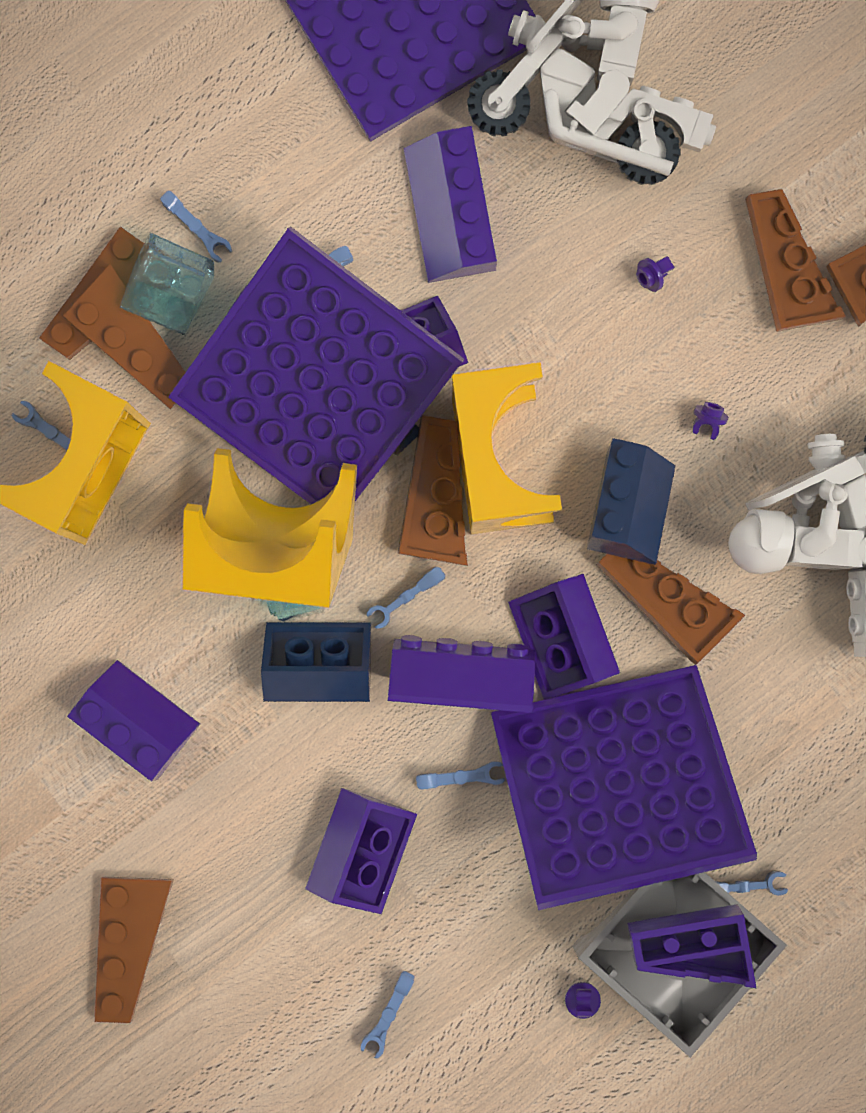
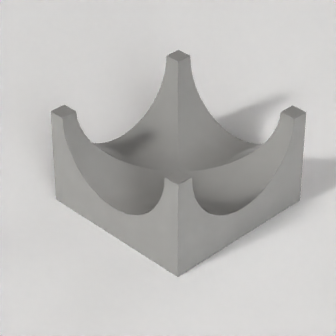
[572,872,787,1058]

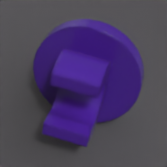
[636,256,675,292]
[693,402,729,440]
[565,982,601,1019]

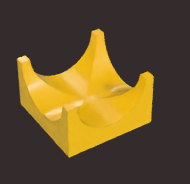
[0,361,151,545]
[452,362,562,535]
[183,448,357,608]

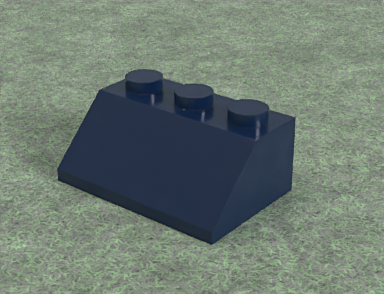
[587,438,676,565]
[261,622,371,702]

